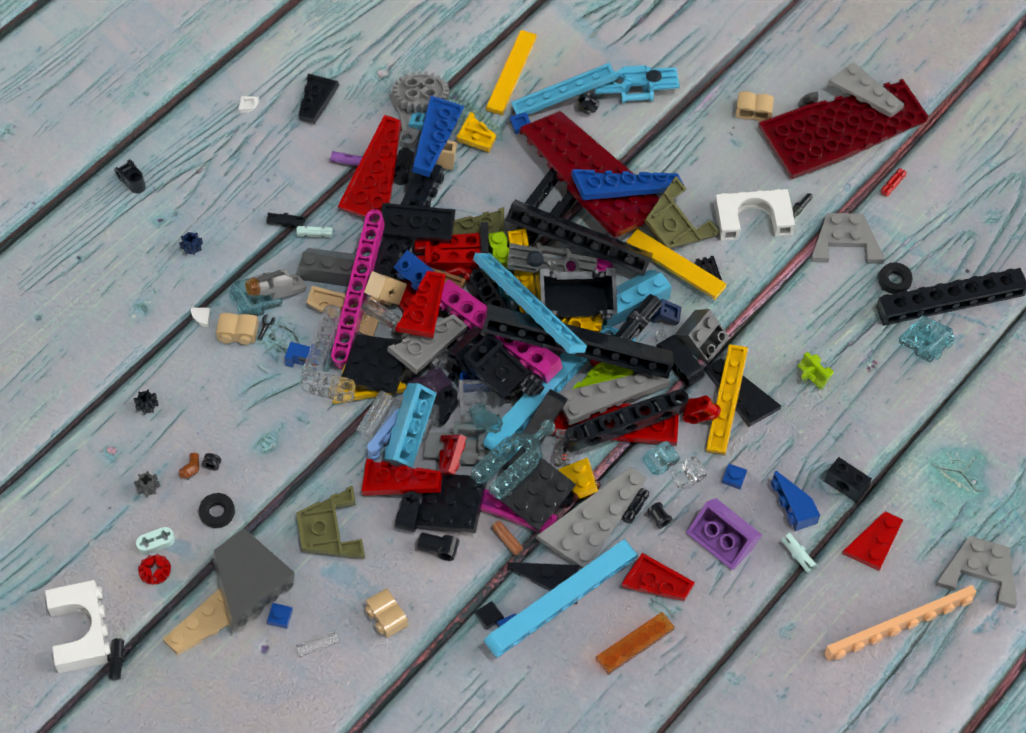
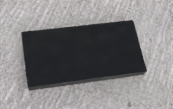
[381,203,456,243]

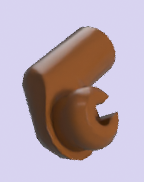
[178,453,199,479]

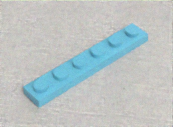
[511,62,616,115]

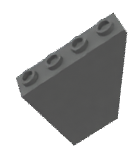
[213,528,295,631]

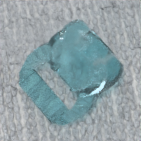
[643,441,680,475]

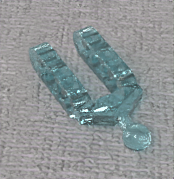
[471,420,555,500]

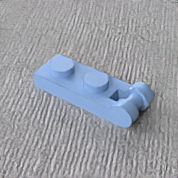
[367,408,398,461]

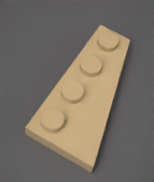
[306,286,384,336]

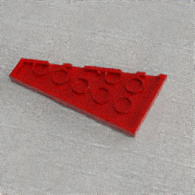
[337,115,402,222]

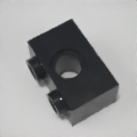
[824,457,872,503]

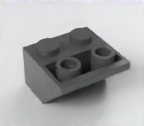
[675,309,729,363]

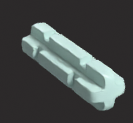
[296,226,333,238]

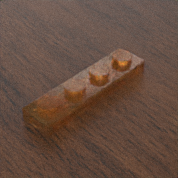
[596,612,675,675]

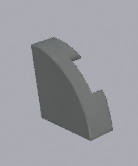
[798,92,819,108]

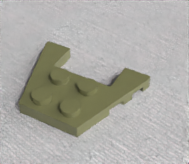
[644,176,720,249]
[296,486,365,559]

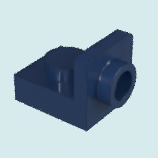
[651,299,682,326]

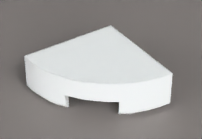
[239,96,259,114]
[191,307,211,327]

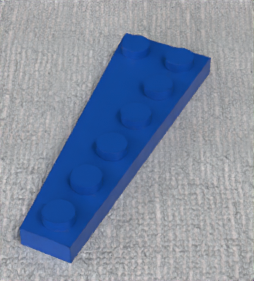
[412,95,464,177]
[571,169,685,200]

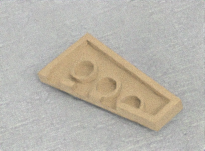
[163,588,230,655]

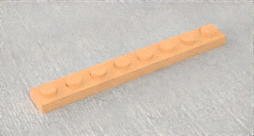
[825,585,976,661]

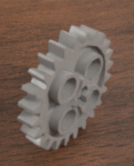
[392,71,449,114]

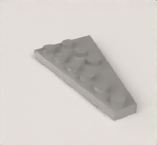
[535,467,647,569]

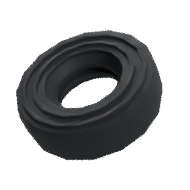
[878,262,913,294]
[199,493,235,528]

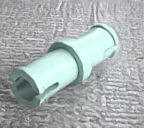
[781,533,817,572]

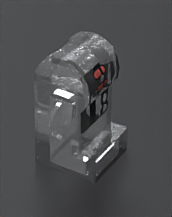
[554,429,574,468]

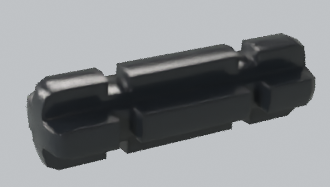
[623,488,650,523]

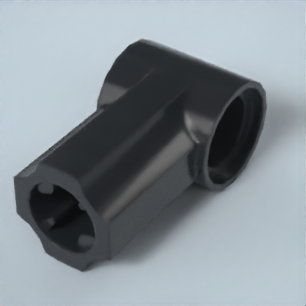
[393,147,414,185]
[417,532,460,561]

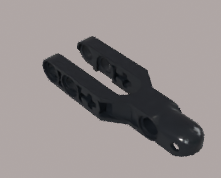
[507,169,576,248]

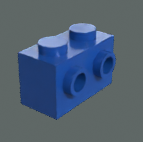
[393,250,435,291]

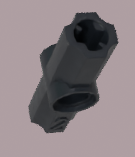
[614,294,662,341]

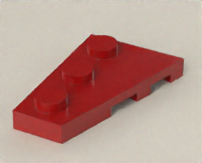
[842,511,904,571]
[621,553,695,601]

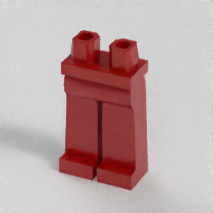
[415,233,481,271]

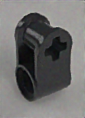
[114,159,146,193]
[429,387,458,426]
[395,491,421,532]

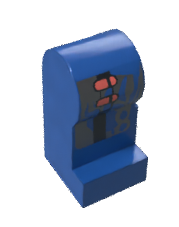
[285,341,323,370]

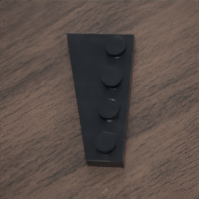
[705,358,781,427]

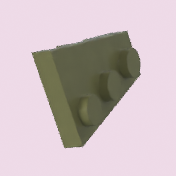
[453,207,505,241]

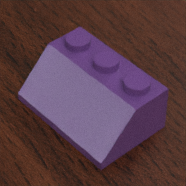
[686,498,762,570]

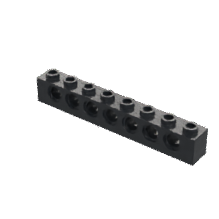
[373,164,445,279]
[505,199,653,275]
[876,268,1026,326]

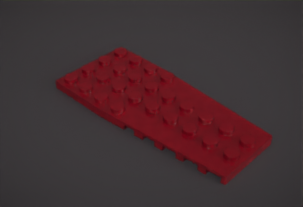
[758,79,928,179]
[519,111,660,238]

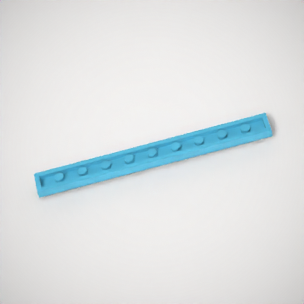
[473,253,587,354]

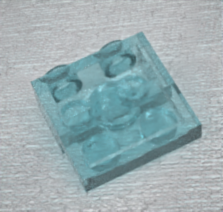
[229,277,283,316]
[899,315,955,363]

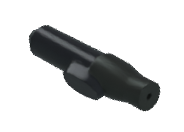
[792,193,813,219]

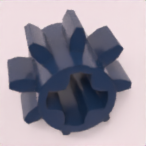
[179,232,203,255]

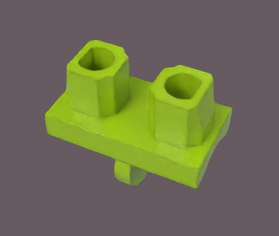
[797,352,834,390]

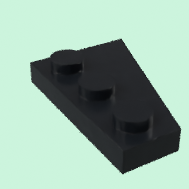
[298,73,339,124]

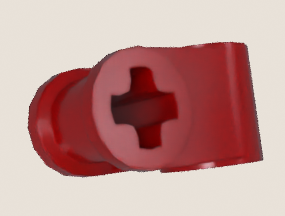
[682,395,721,424]

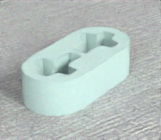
[136,527,175,555]

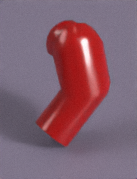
[445,266,472,282]

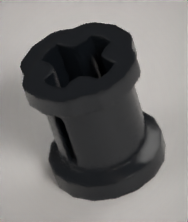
[647,502,673,529]

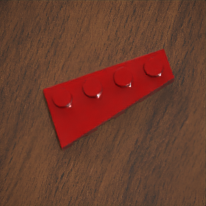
[395,271,446,338]
[361,458,442,496]

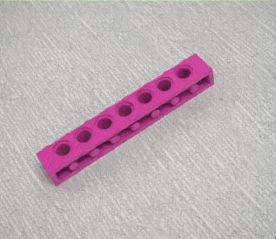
[439,279,563,383]

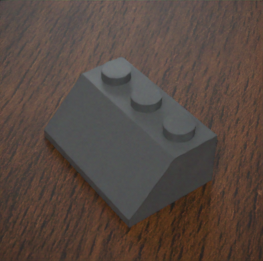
[299,248,356,287]

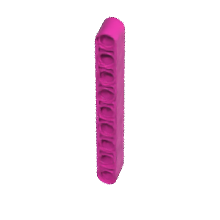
[331,209,385,369]

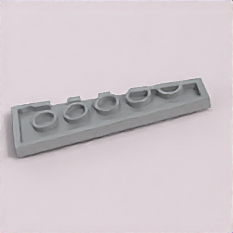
[559,372,670,425]

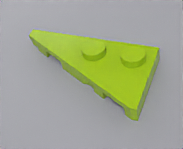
[573,362,634,389]

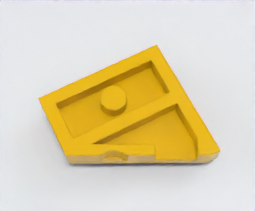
[456,112,496,152]
[557,458,598,498]

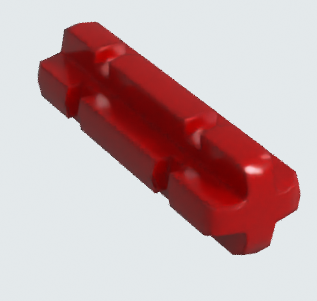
[880,168,907,197]

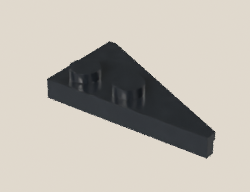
[508,562,579,604]

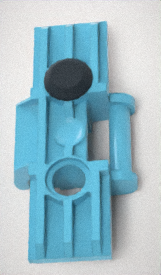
[595,65,680,103]

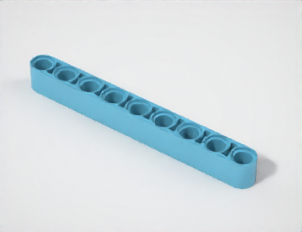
[483,352,589,456]
[483,539,638,658]

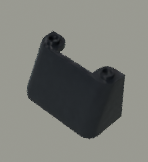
[535,268,618,320]

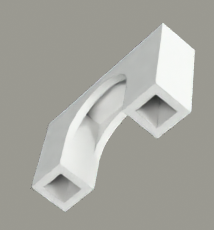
[714,189,795,241]
[45,580,111,673]

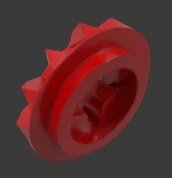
[138,553,171,585]

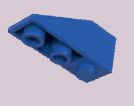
[771,471,820,531]

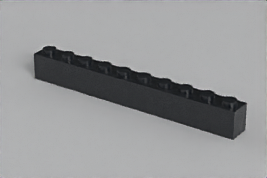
[482,304,674,379]

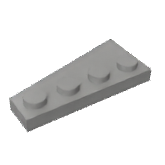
[828,62,904,118]
[388,314,468,374]

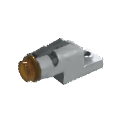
[245,269,307,300]

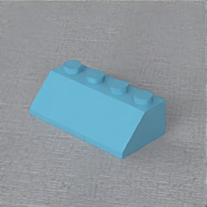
[602,270,672,327]
[384,383,437,468]

